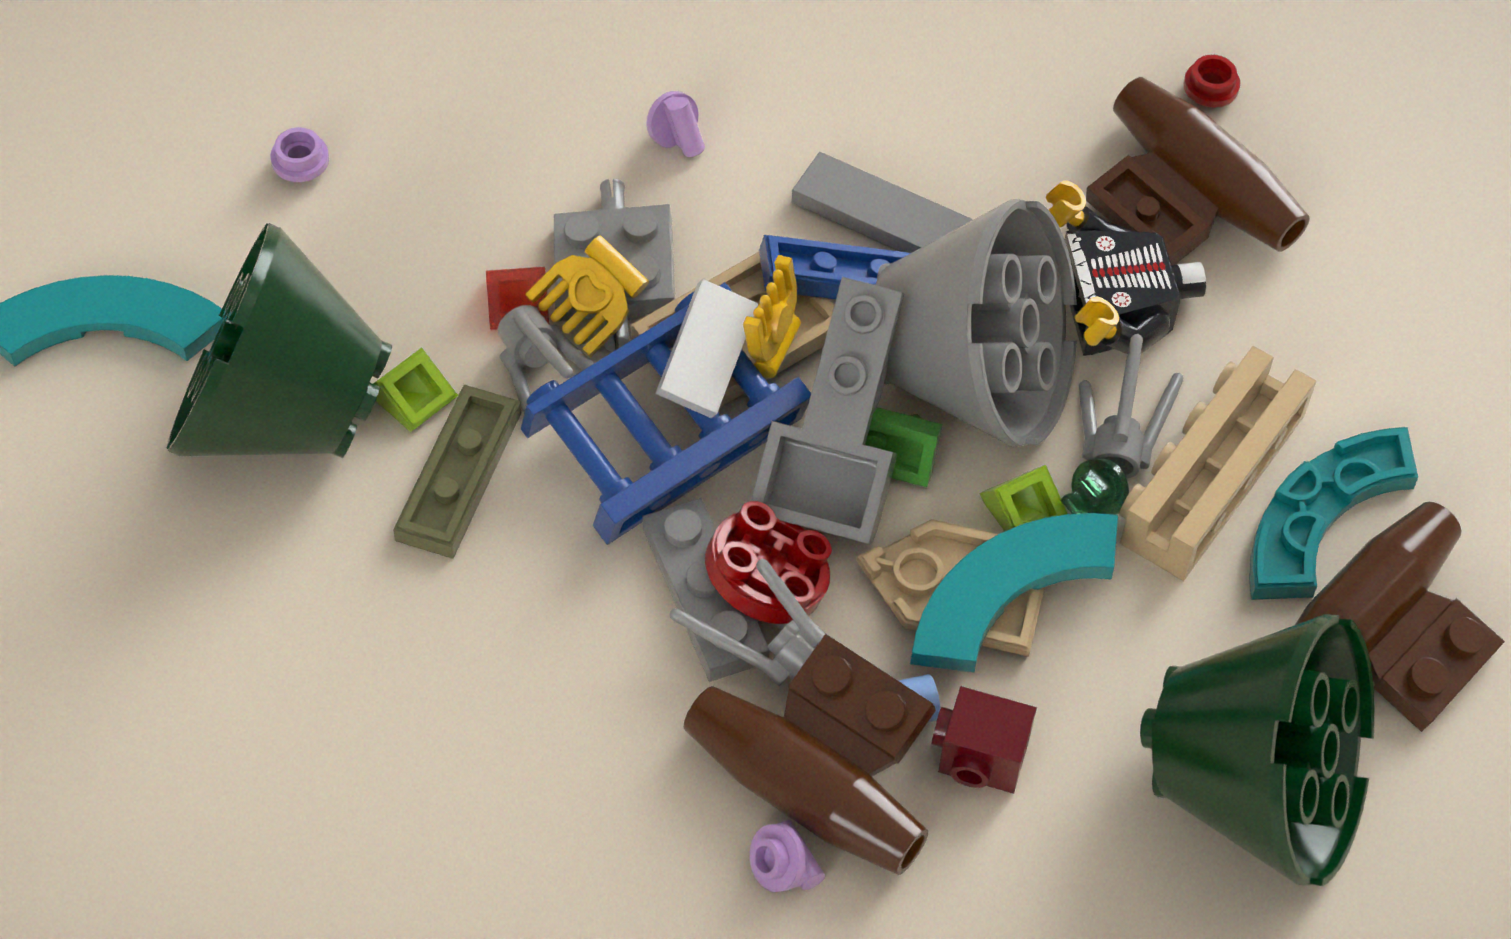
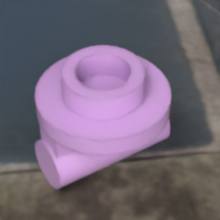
[647,91,705,157]
[750,820,825,892]

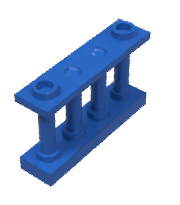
[521,282,811,545]

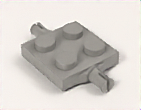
[554,179,675,352]

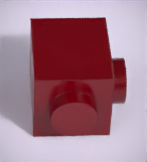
[931,686,1037,794]

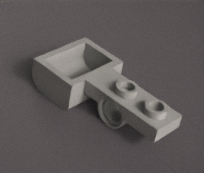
[751,277,905,544]

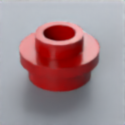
[1183,54,1240,107]

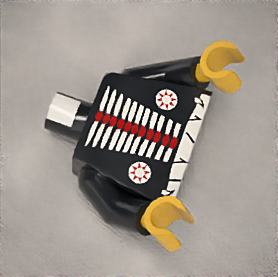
[1046,180,1206,356]

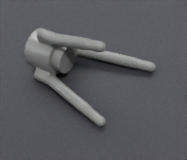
[498,305,594,413]
[1079,334,1183,479]
[670,559,826,686]

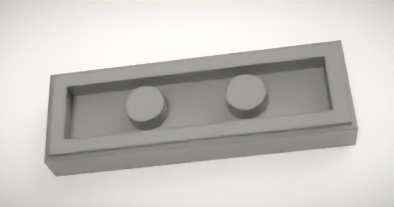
[791,151,973,253]

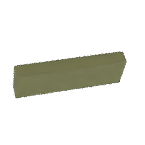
[393,385,521,559]

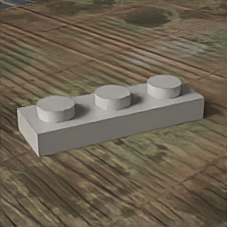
[643,498,770,682]

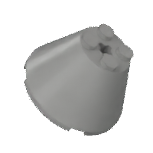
[875,199,1077,447]

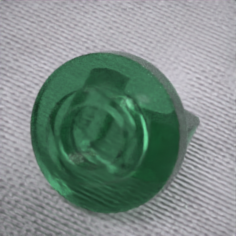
[1060,457,1129,515]

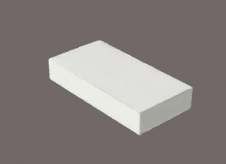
[655,279,758,418]

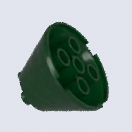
[166,223,392,458]
[1140,614,1375,886]

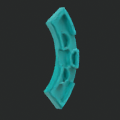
[0,275,224,367]
[1249,427,1418,600]
[910,513,1118,673]

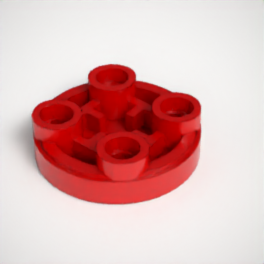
[705,501,832,624]

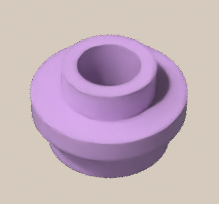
[270,127,329,182]

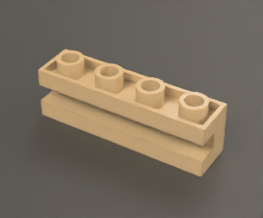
[1119,346,1316,581]

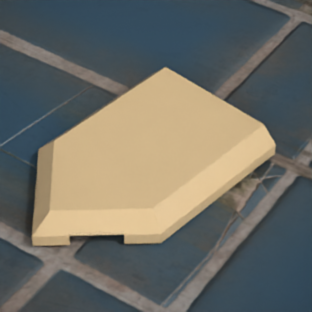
[857,519,1045,657]

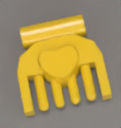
[525,235,649,358]
[743,255,801,378]

